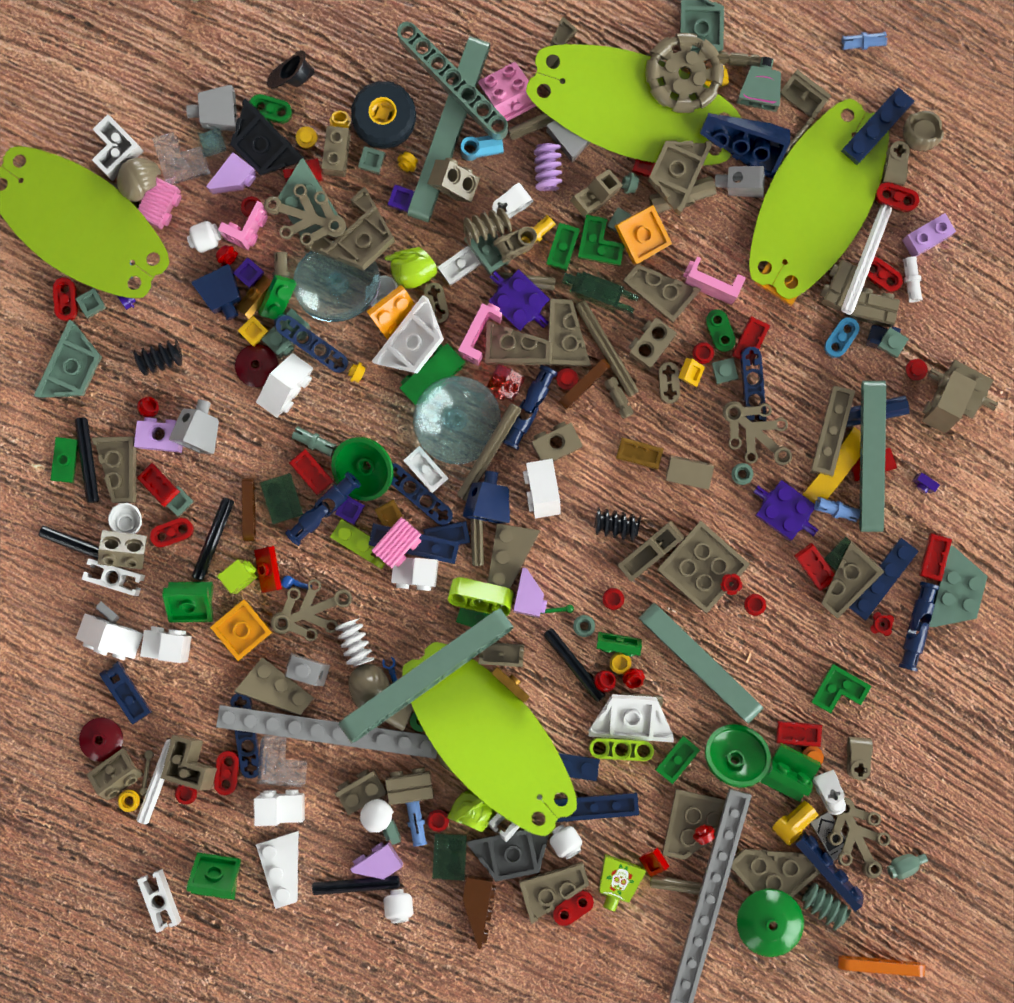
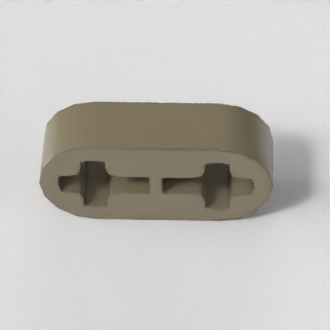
[424,283,449,324]
[658,362,680,404]

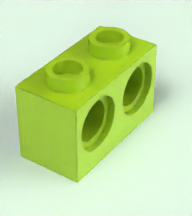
[217,559,258,594]

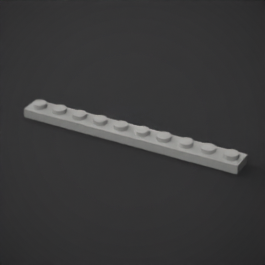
[216,705,437,759]
[669,788,752,1003]

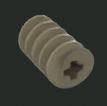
[463,208,512,246]

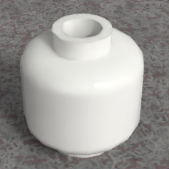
[187,221,221,253]
[550,825,582,860]
[383,889,413,923]

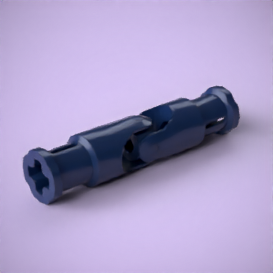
[503,365,558,451]
[285,472,361,546]
[899,582,939,672]

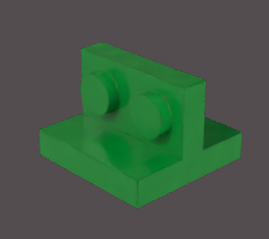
[162,582,214,623]
[760,743,821,802]
[187,852,241,900]

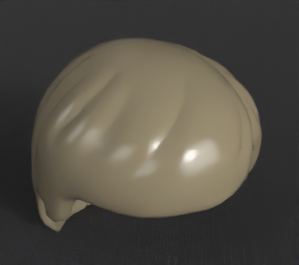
[903,111,944,152]
[117,158,161,202]
[348,664,390,708]

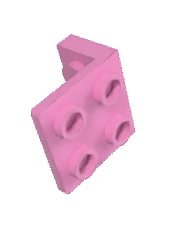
[478,62,536,121]
[218,201,268,251]

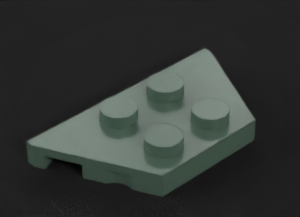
[679,0,724,70]
[278,158,347,236]
[34,320,102,398]
[929,545,988,627]

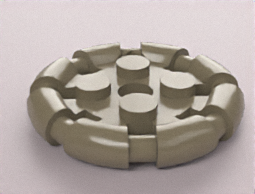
[645,33,724,113]

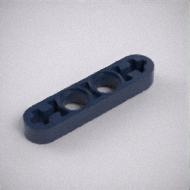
[274,314,348,373]
[740,347,767,431]
[391,463,453,525]
[230,694,262,779]

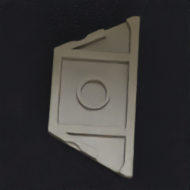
[648,141,713,215]

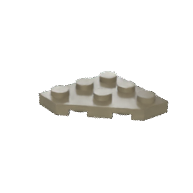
[662,789,726,860]
[731,849,820,898]

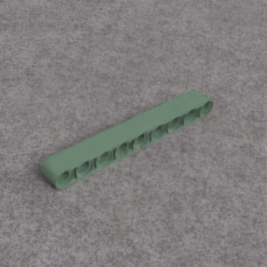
[407,36,491,223]
[339,609,514,743]

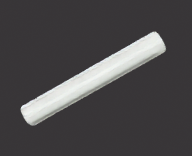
[136,739,171,824]

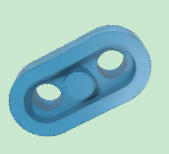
[824,317,859,358]

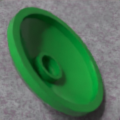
[331,437,393,501]
[705,724,771,788]
[736,889,804,957]

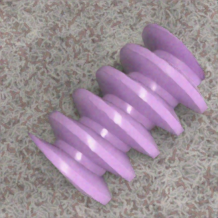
[534,143,562,191]

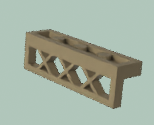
[810,385,855,477]

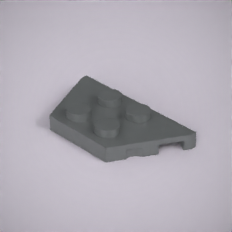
[467,829,549,882]

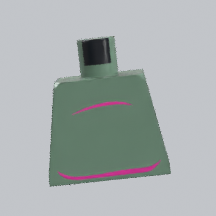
[736,57,781,112]

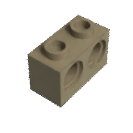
[322,126,351,177]
[427,158,480,203]
[628,318,677,370]
[98,530,147,570]

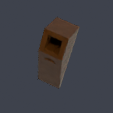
[462,874,496,949]

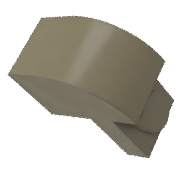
[570,169,623,217]

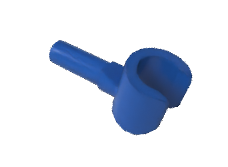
[281,575,312,590]
[382,657,397,683]

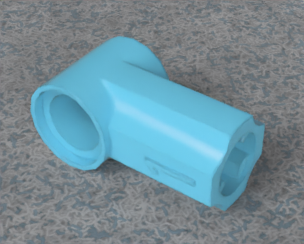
[460,135,504,161]

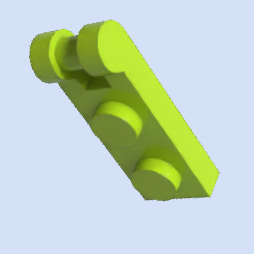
[330,519,385,569]

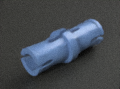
[841,32,887,50]
[814,497,860,522]
[406,801,427,847]

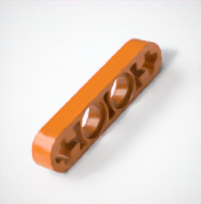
[838,955,925,977]

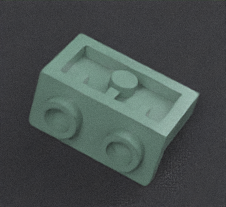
[464,233,510,275]
[261,308,311,358]

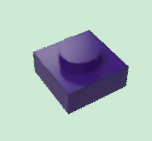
[387,184,415,213]
[233,257,265,288]
[912,472,940,494]
[335,496,365,525]

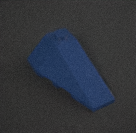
[700,113,790,179]

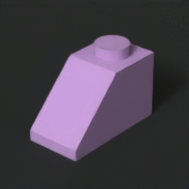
[206,152,256,194]
[513,568,547,618]

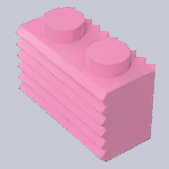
[138,177,182,230]
[372,516,422,568]

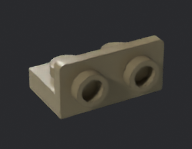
[86,748,143,800]
[334,769,387,816]

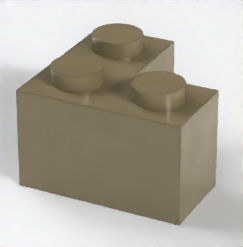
[922,370,977,433]
[161,735,217,791]

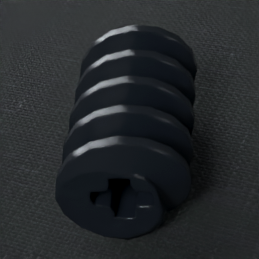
[133,338,183,376]
[594,507,641,542]

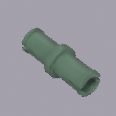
[292,426,337,457]

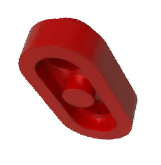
[875,182,919,212]
[867,257,903,293]
[53,277,78,322]
[150,518,194,548]
[214,750,240,796]
[553,890,594,926]

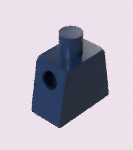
[191,264,242,321]
[463,471,510,524]

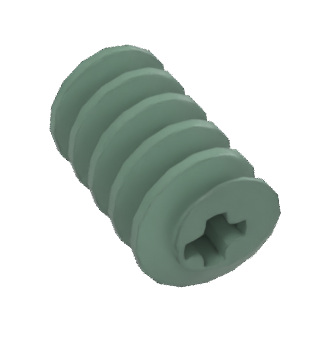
[801,883,852,931]

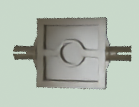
[928,360,998,419]

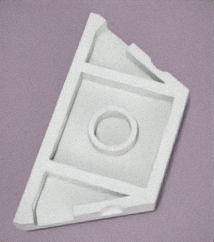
[372,295,444,374]
[588,694,674,742]

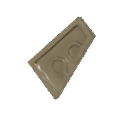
[623,264,701,323]
[548,299,591,367]
[92,437,136,503]
[487,524,540,589]
[821,541,884,619]
[519,862,589,924]

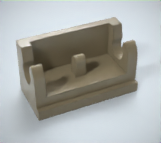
[780,69,832,119]
[666,455,714,490]
[478,643,524,667]

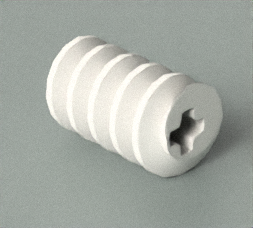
[335,618,374,667]

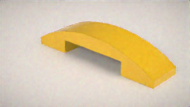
[802,427,861,504]

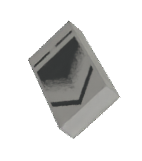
[810,811,845,861]

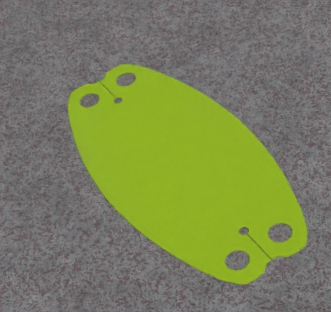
[526,44,741,166]
[749,99,889,299]
[0,146,169,298]
[402,642,577,836]

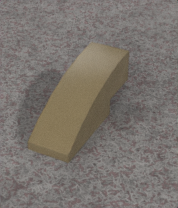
[617,521,685,582]

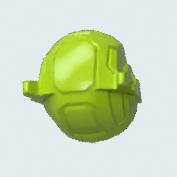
[385,247,437,289]
[447,790,496,832]

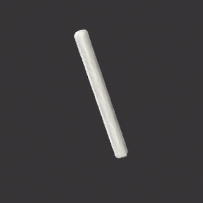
[841,204,892,315]

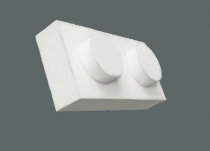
[438,246,481,286]
[403,446,449,493]

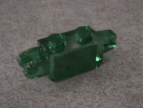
[562,272,639,314]

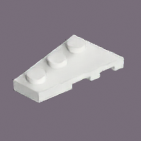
[256,830,299,909]

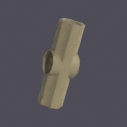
[649,176,717,213]

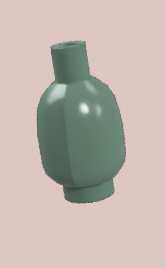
[887,854,928,880]

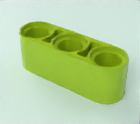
[448,577,514,616]
[589,737,654,761]

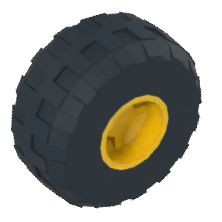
[351,81,416,149]

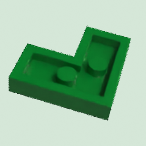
[578,215,624,267]
[810,664,872,714]

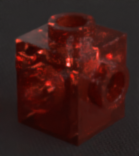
[486,364,525,401]

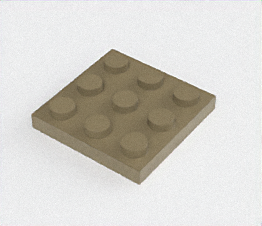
[657,521,750,614]

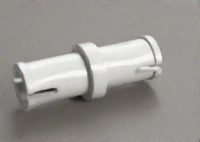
[902,257,923,302]

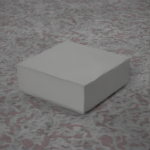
[96,601,120,623]

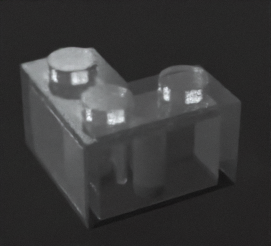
[152,132,211,185]
[257,735,307,787]

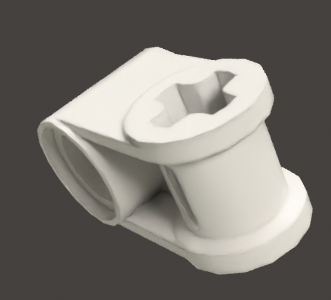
[492,183,533,219]
[813,770,846,815]

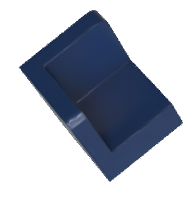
[866,325,901,350]

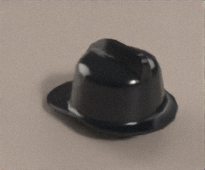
[267,50,315,89]

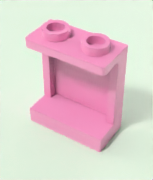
[683,257,746,305]
[458,303,502,366]

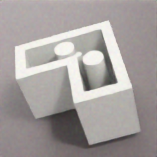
[92,115,144,181]
[256,353,313,418]
[523,459,561,519]
[391,558,439,591]
[76,613,143,660]
[140,626,192,663]
[254,789,305,826]

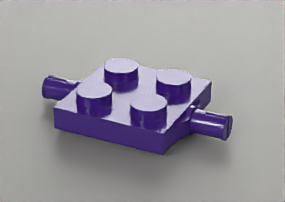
[488,269,550,331]
[753,480,818,541]

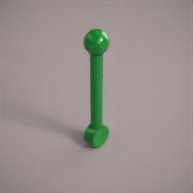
[531,604,574,617]

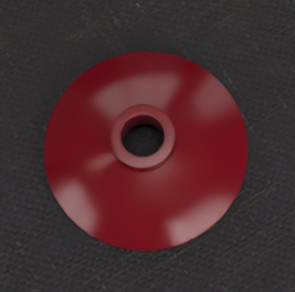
[235,344,279,387]
[79,717,124,762]

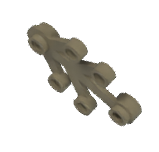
[264,184,346,247]
[723,401,792,465]
[271,579,352,641]
[828,797,891,878]

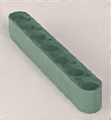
[397,22,508,140]
[859,381,886,532]
[639,602,763,724]

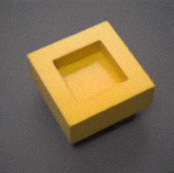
[238,316,269,347]
[678,358,705,387]

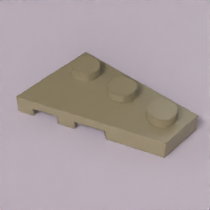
[485,321,552,365]
[234,657,314,716]

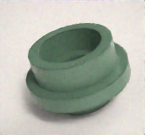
[621,172,639,194]
[731,463,753,485]
[573,615,595,637]

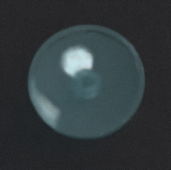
[293,241,380,322]
[413,376,501,464]

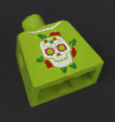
[598,854,646,911]

